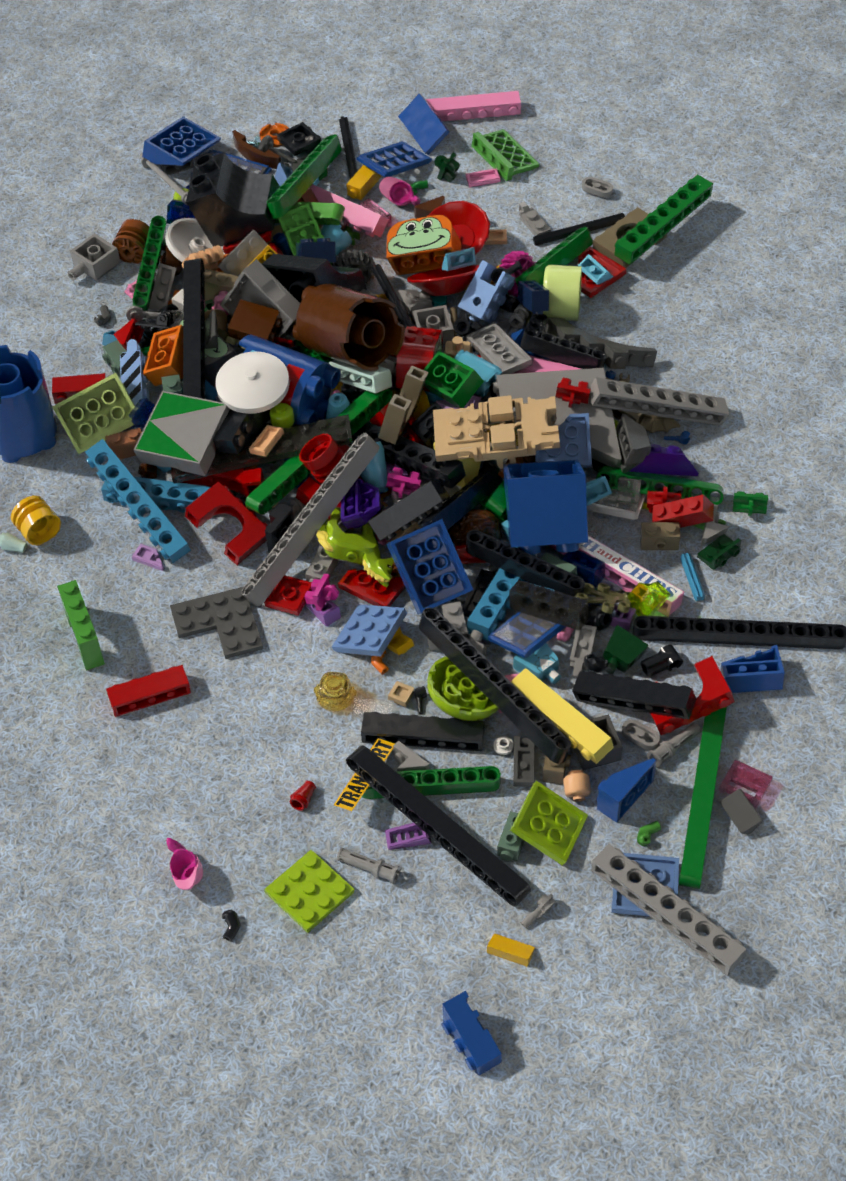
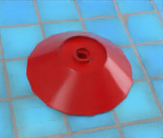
[427,201,490,255]
[407,265,479,296]

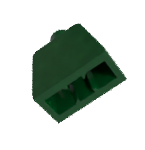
[602,625,649,674]

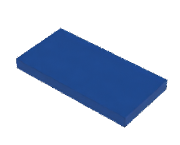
[398,93,450,155]

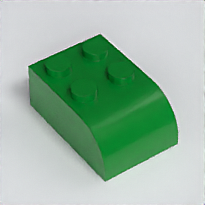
[424,351,484,408]

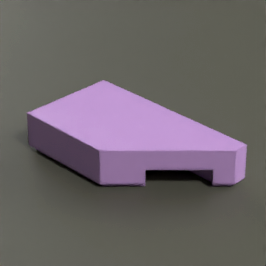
[132,544,164,571]

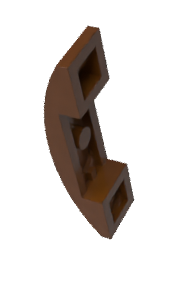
[232,130,281,169]

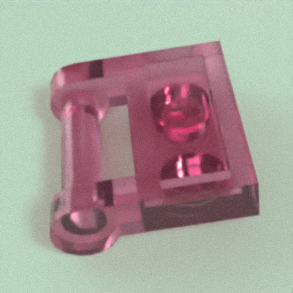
[719,760,773,809]

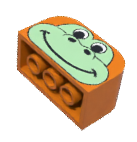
[386,215,461,275]

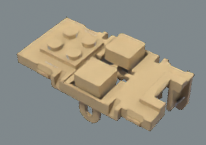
[433,395,560,469]

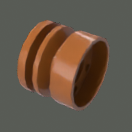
[112,219,149,264]

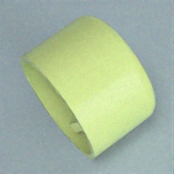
[543,265,582,321]

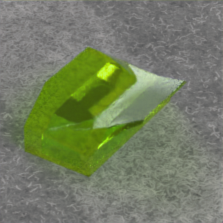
[627,581,671,616]

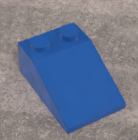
[596,758,656,823]

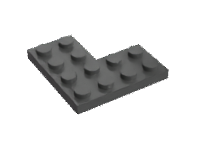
[170,587,263,659]

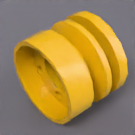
[10,495,61,546]

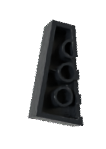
[213,409,271,454]
[368,478,451,541]

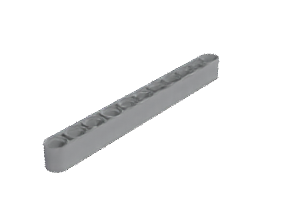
[242,433,379,606]

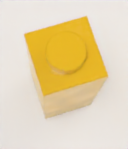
[346,165,381,200]

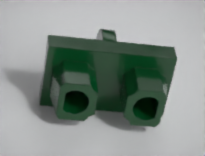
[434,152,461,182]

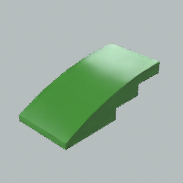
[278,203,332,265]

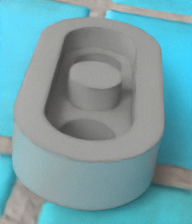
[582,177,613,198]
[622,720,660,750]

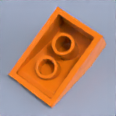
[143,325,183,386]

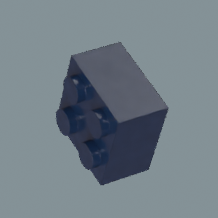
[296,238,336,263]

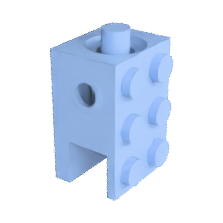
[458,260,515,323]

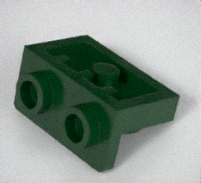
[697,534,742,570]

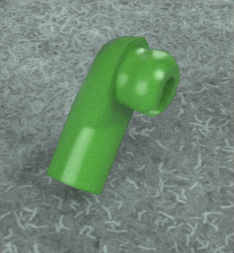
[637,821,661,846]

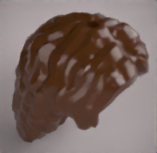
[447,509,502,546]

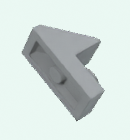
[701,504,729,545]
[393,741,429,771]

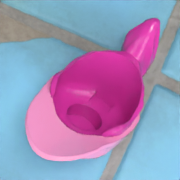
[379,177,420,206]
[166,837,203,890]

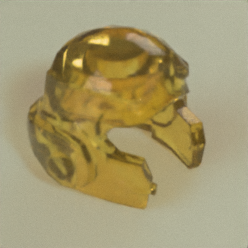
[314,672,357,711]

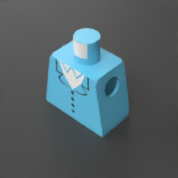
[513,643,561,684]

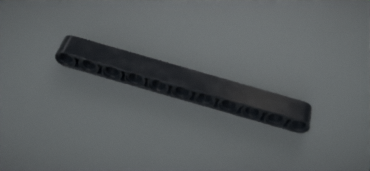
[183,258,205,399]
[419,608,571,764]
[632,615,846,649]
[346,745,531,906]

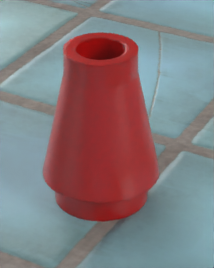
[289,780,316,811]

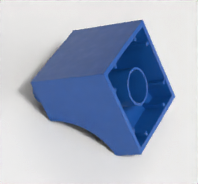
[503,459,588,555]

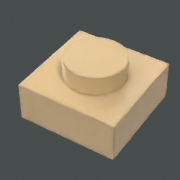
[388,681,415,707]

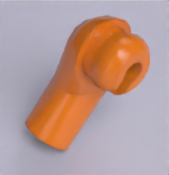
[371,651,389,675]

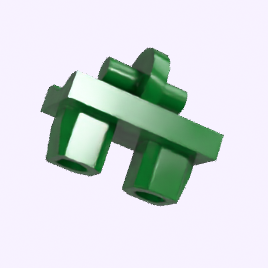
[732,491,768,516]

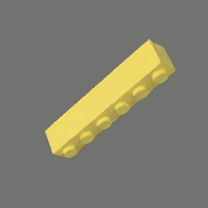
[511,668,614,764]

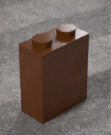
[228,299,282,343]

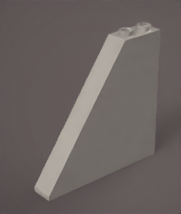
[493,368,621,468]

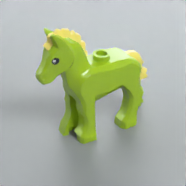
[316,507,394,587]

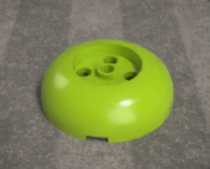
[427,656,499,721]

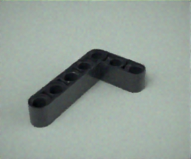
[520,314,607,369]

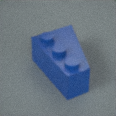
[720,645,785,693]
[442,990,502,1076]

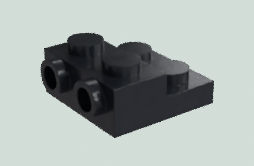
[277,122,322,156]
[409,401,443,449]
[265,503,294,553]

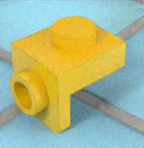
[387,626,414,655]

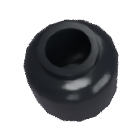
[583,604,612,631]

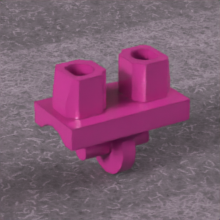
[386,467,421,499]
[305,574,339,611]

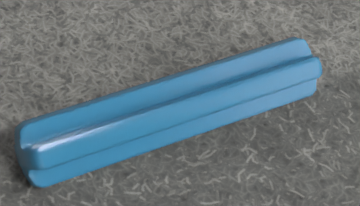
[680,553,705,601]

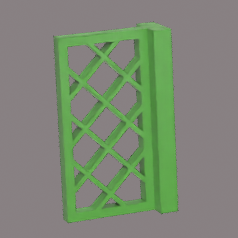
[471,129,539,181]

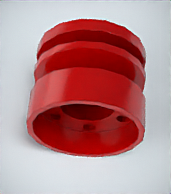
[299,434,345,484]

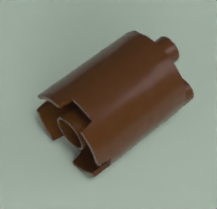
[293,284,405,371]

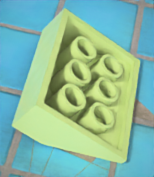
[52,373,142,454]

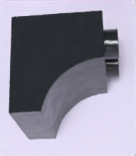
[186,152,280,247]
[262,254,367,304]

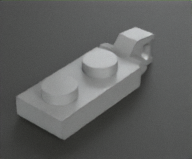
[518,202,551,236]
[570,623,597,679]

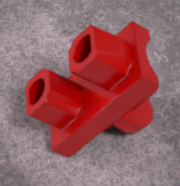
[555,377,591,408]
[647,486,681,513]

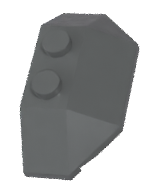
[616,414,651,474]

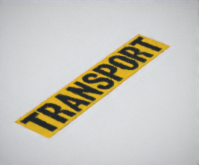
[334,738,395,811]

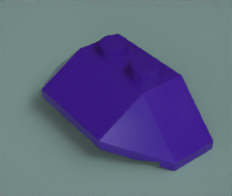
[629,444,699,477]
[341,478,381,529]

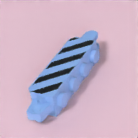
[120,339,150,432]

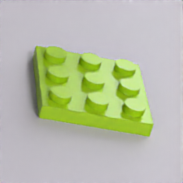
[510,781,588,865]
[264,850,355,933]

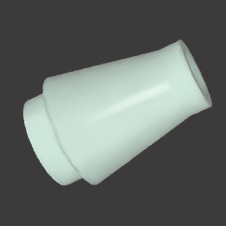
[0,532,27,553]

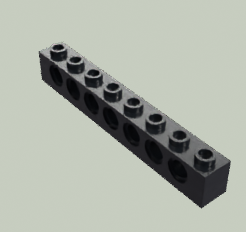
[345,422,466,489]

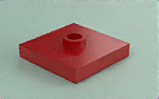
[264,575,312,616]

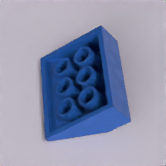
[142,116,221,166]
[386,519,473,614]

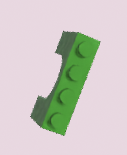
[57,580,105,671]

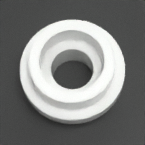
[493,736,514,755]

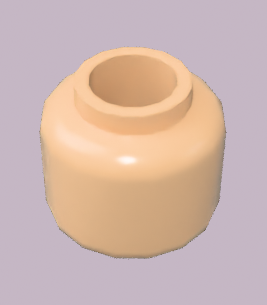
[563,770,591,802]

